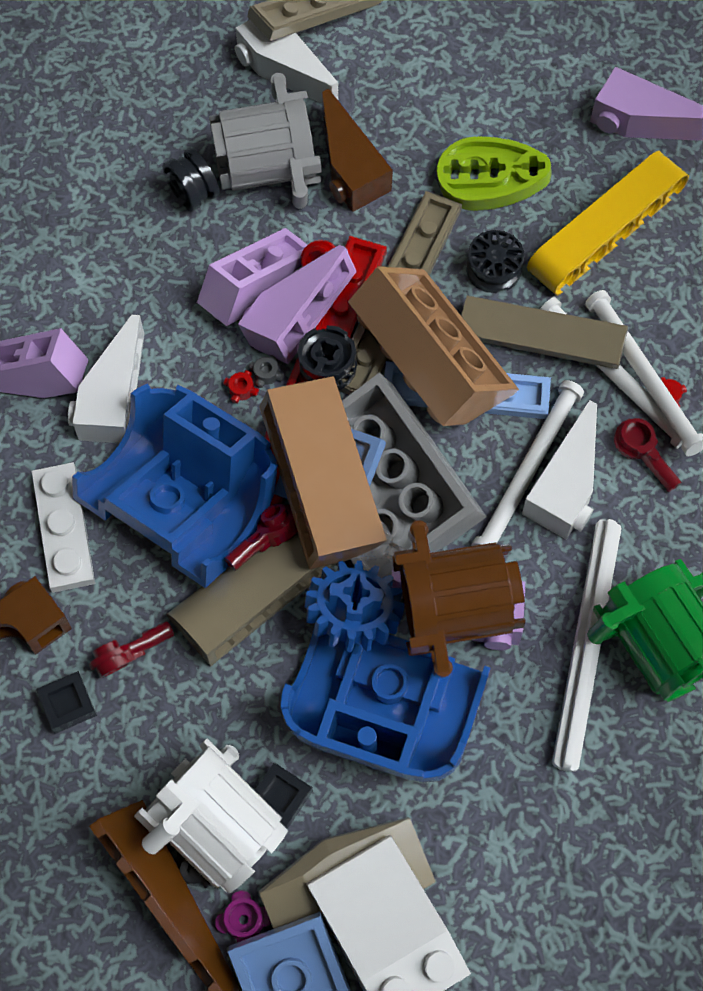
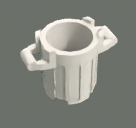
[134,739,288,894]

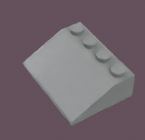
[342,373,487,578]

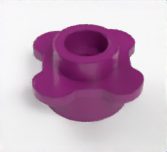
[215,891,271,943]

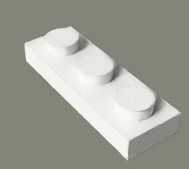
[32,462,95,593]

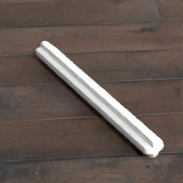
[552,519,621,772]

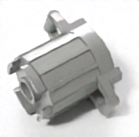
[209,73,322,209]

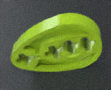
[437,137,551,211]

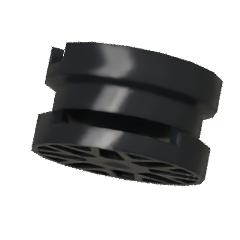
[162,148,220,212]
[466,230,524,293]
[297,325,357,390]

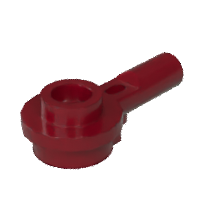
[614,418,682,493]
[224,503,298,571]
[89,621,174,678]

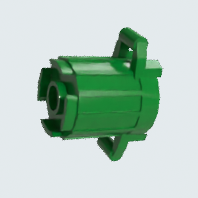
[587,559,703,702]

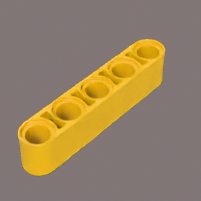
[527,151,689,296]

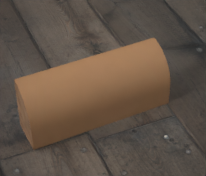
[259,376,387,569]

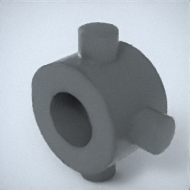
[249,355,284,388]

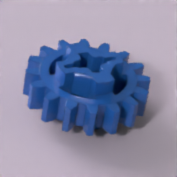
[305,560,404,652]

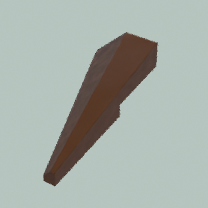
[89,800,241,991]

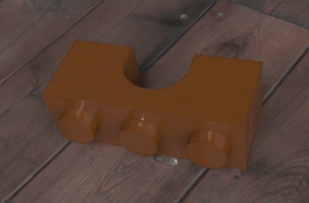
[0,576,72,655]

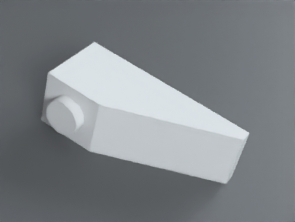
[235,20,338,103]
[68,315,144,443]
[522,400,597,540]

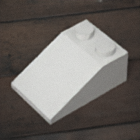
[306,835,471,991]

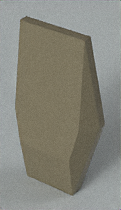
[259,817,436,935]

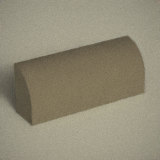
[166,532,337,667]

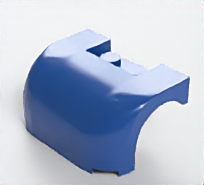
[72,383,278,588]
[281,623,491,783]

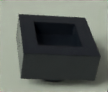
[36,671,97,734]
[255,762,313,829]

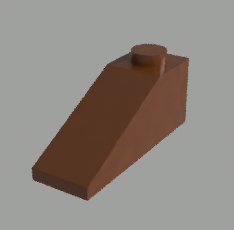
[322,88,393,212]

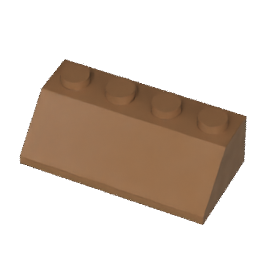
[348,266,519,426]

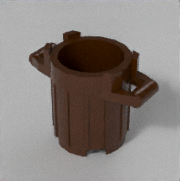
[392,520,526,679]

